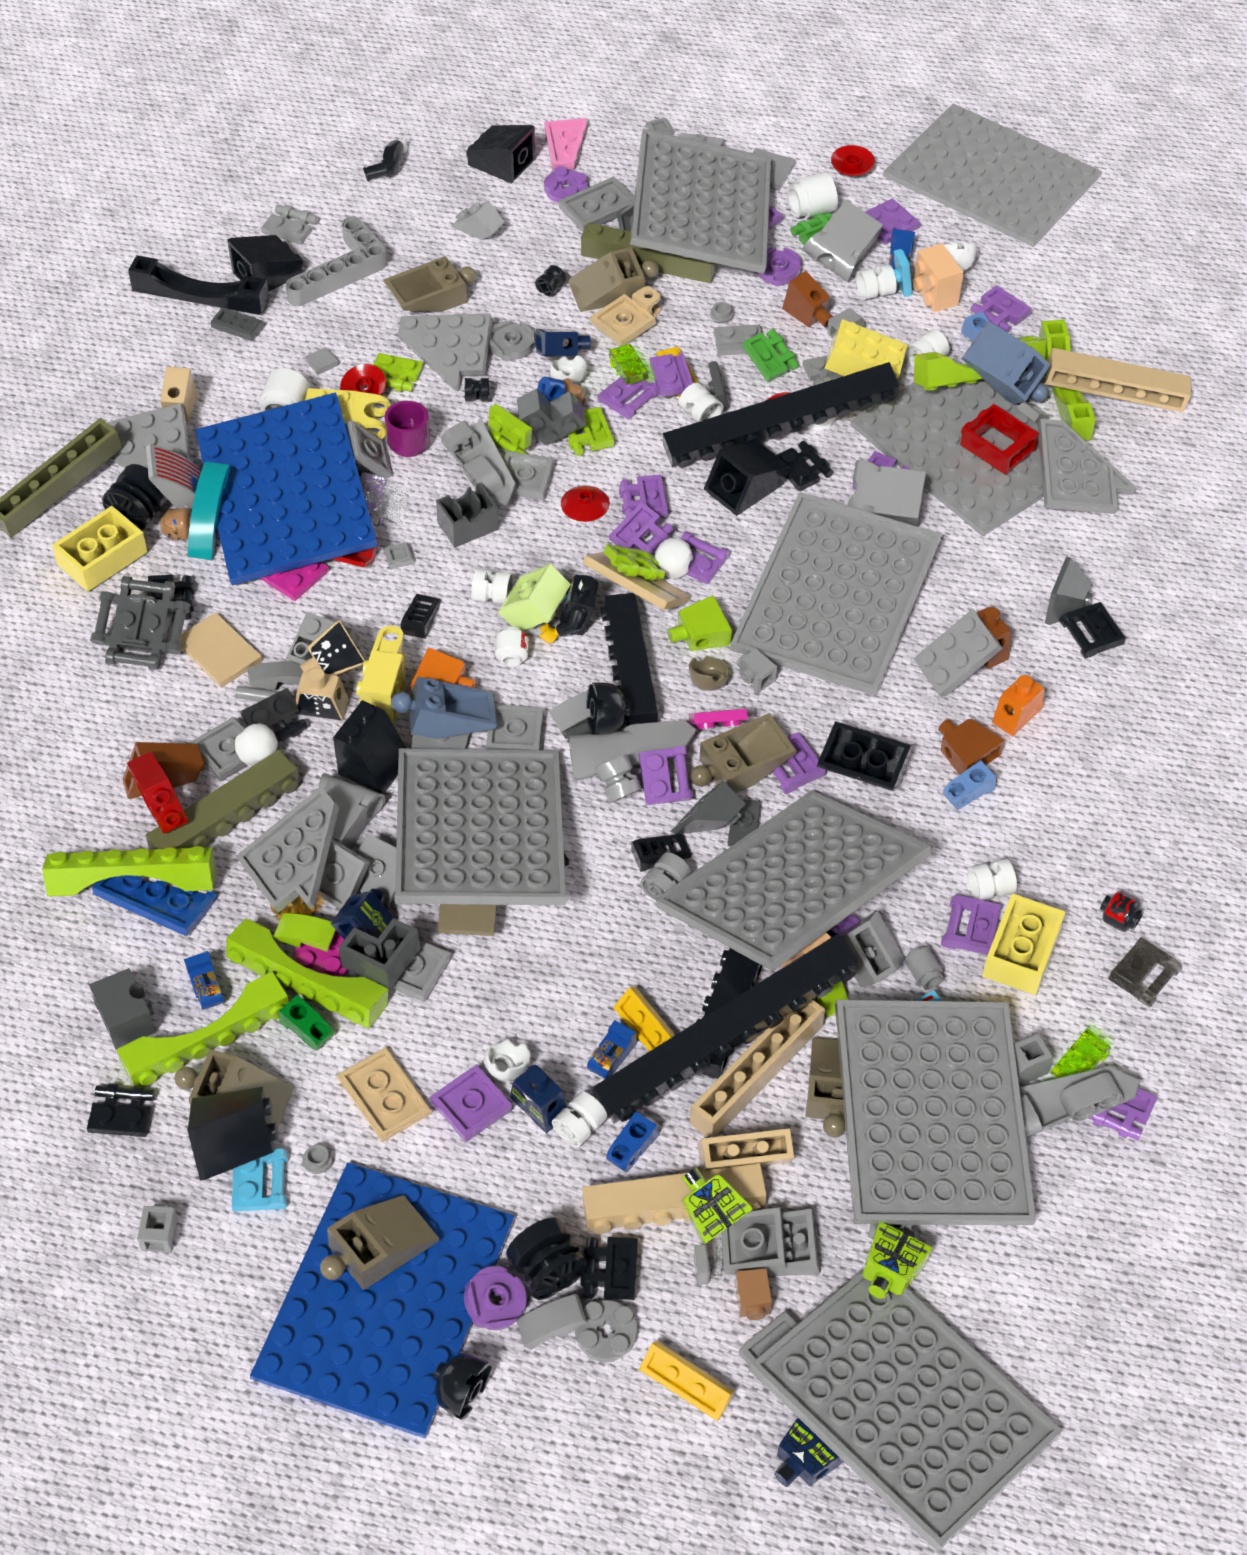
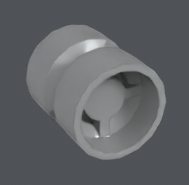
[595,754,642,802]
[640,852,692,900]

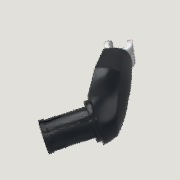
[363,138,408,181]

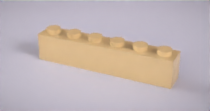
[1045,348,1191,412]
[690,999,825,1138]
[582,1163,767,1234]

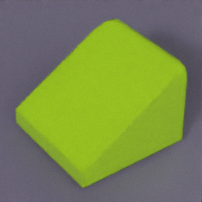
[816,981,848,1018]

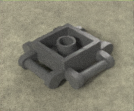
[90,576,190,670]

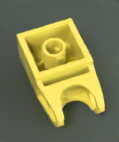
[305,388,391,439]
[356,626,406,725]

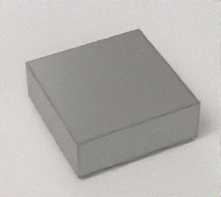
[645,118,674,135]
[305,347,338,375]
[1018,402,1050,423]
[383,542,414,569]
[694,1245,710,1285]

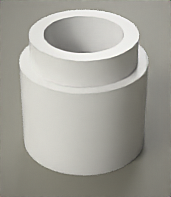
[787,172,838,219]
[259,368,310,412]

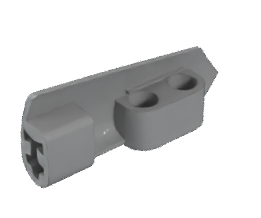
[441,418,516,506]
[569,720,696,781]
[1019,1066,1139,1138]

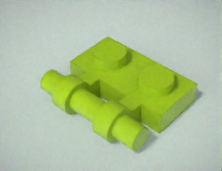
[373,353,424,392]
[488,404,532,454]
[567,407,614,456]
[603,544,665,581]

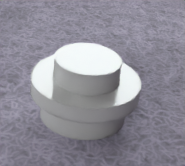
[710,302,733,323]
[302,1144,332,1174]

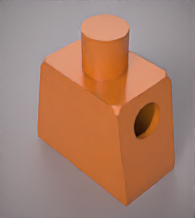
[411,648,477,690]
[992,675,1044,737]

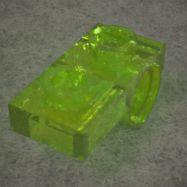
[609,344,649,385]
[1050,1028,1111,1078]

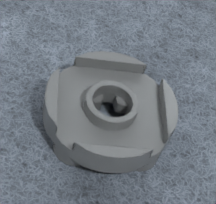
[489,321,534,361]
[575,1300,637,1362]

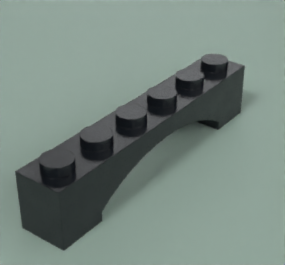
[128,255,270,315]

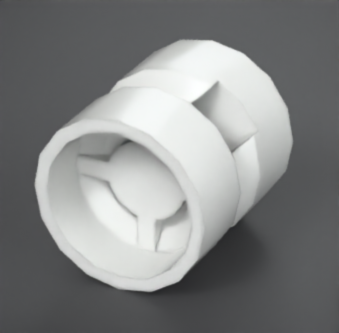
[856,264,896,300]
[905,330,950,367]
[679,383,723,422]
[472,568,513,604]
[967,859,1017,900]
[552,1091,607,1148]

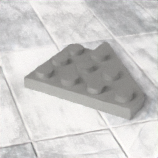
[398,313,493,391]
[107,403,191,468]
[1037,419,1136,514]
[236,786,339,913]

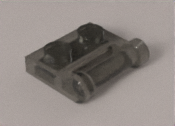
[1108,937,1182,1008]

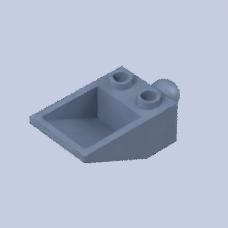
[961,321,1051,404]
[391,677,497,739]

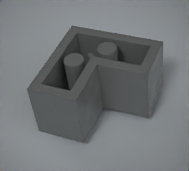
[517,388,586,445]
[338,918,420,990]

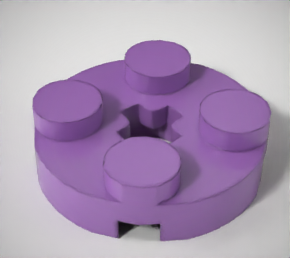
[544,166,588,203]
[757,247,801,286]
[464,1266,527,1330]

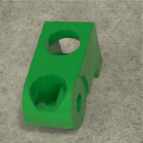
[279,994,334,1051]

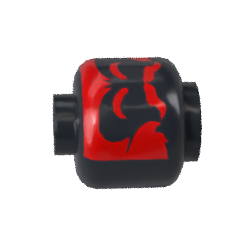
[1100,891,1144,932]

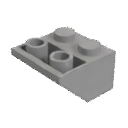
[286,612,361,665]
[840,910,905,987]

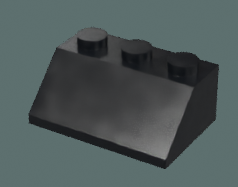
[817,721,911,791]

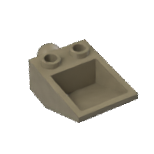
[568,247,659,312]
[384,256,476,311]
[691,713,796,793]
[438,904,497,936]
[805,1038,846,1138]
[174,1049,294,1128]
[320,1195,439,1290]

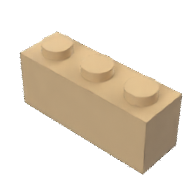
[697,1129,794,1171]

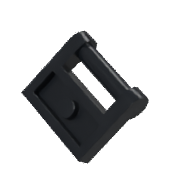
[1059,602,1126,659]

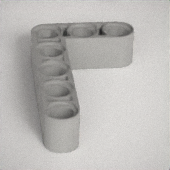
[286,217,387,306]

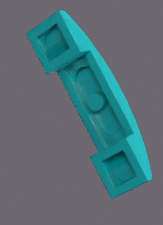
[188,462,230,560]

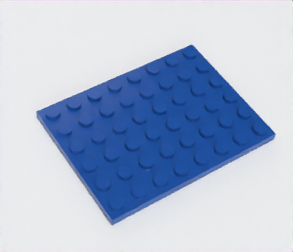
[195,392,378,585]
[250,1162,515,1439]

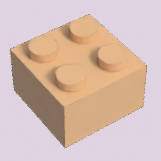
[912,243,964,312]

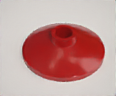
[831,145,875,176]
[340,364,386,396]
[561,485,610,522]

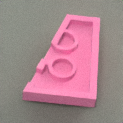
[544,118,587,171]

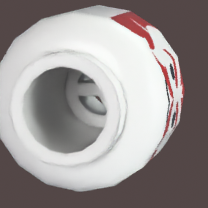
[495,627,529,667]

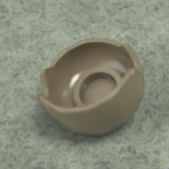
[689,655,730,691]

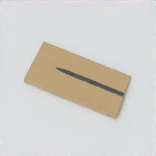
[583,552,691,610]

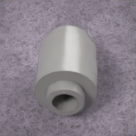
[905,947,944,990]

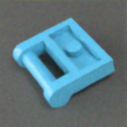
[232,1149,288,1212]

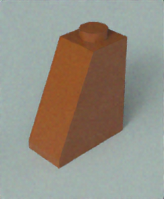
[122,742,205,799]

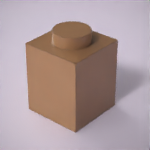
[735,1268,772,1320]

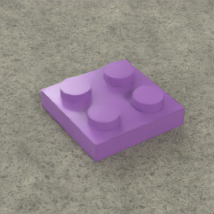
[865,198,921,245]
[430,1064,512,1143]

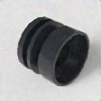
[102,464,167,530]
[506,1217,588,1300]

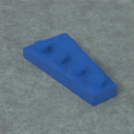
[92,875,217,937]

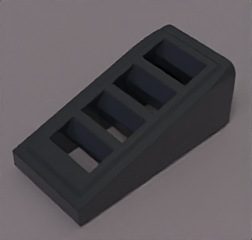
[400,594,441,639]
[631,834,692,872]

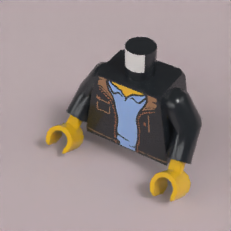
[539,575,599,644]

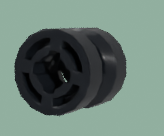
[535,265,567,297]
[464,378,489,402]

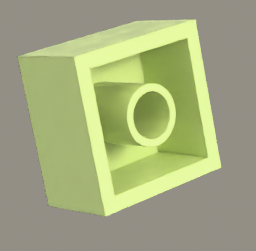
[498,563,571,631]

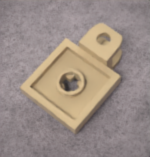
[590,286,661,347]

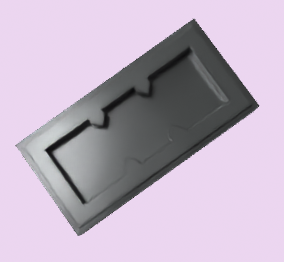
[210,307,263,341]
[708,361,729,410]
[728,799,760,847]

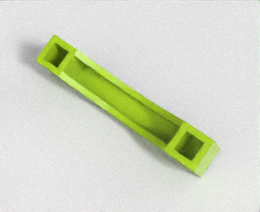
[1039,319,1096,441]
[914,335,1046,390]
[42,846,216,897]
[226,918,388,1029]
[116,971,289,1086]

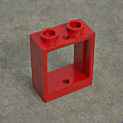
[960,404,1039,475]
[126,751,188,834]

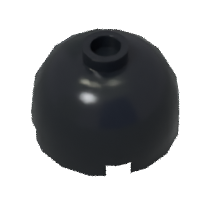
[586,682,630,735]
[433,1353,492,1420]

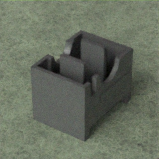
[436,483,499,548]
[89,968,156,1050]

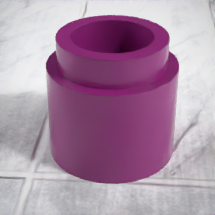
[384,400,430,457]

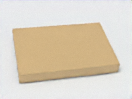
[180,612,263,688]
[337,1047,432,1143]

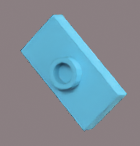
[894,249,912,297]

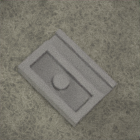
[714,324,761,356]

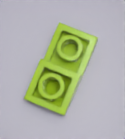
[273,913,336,952]

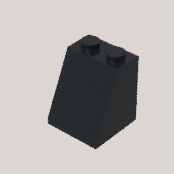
[466,125,536,184]
[227,235,303,292]
[704,440,791,516]
[333,700,406,795]
[187,1087,279,1181]

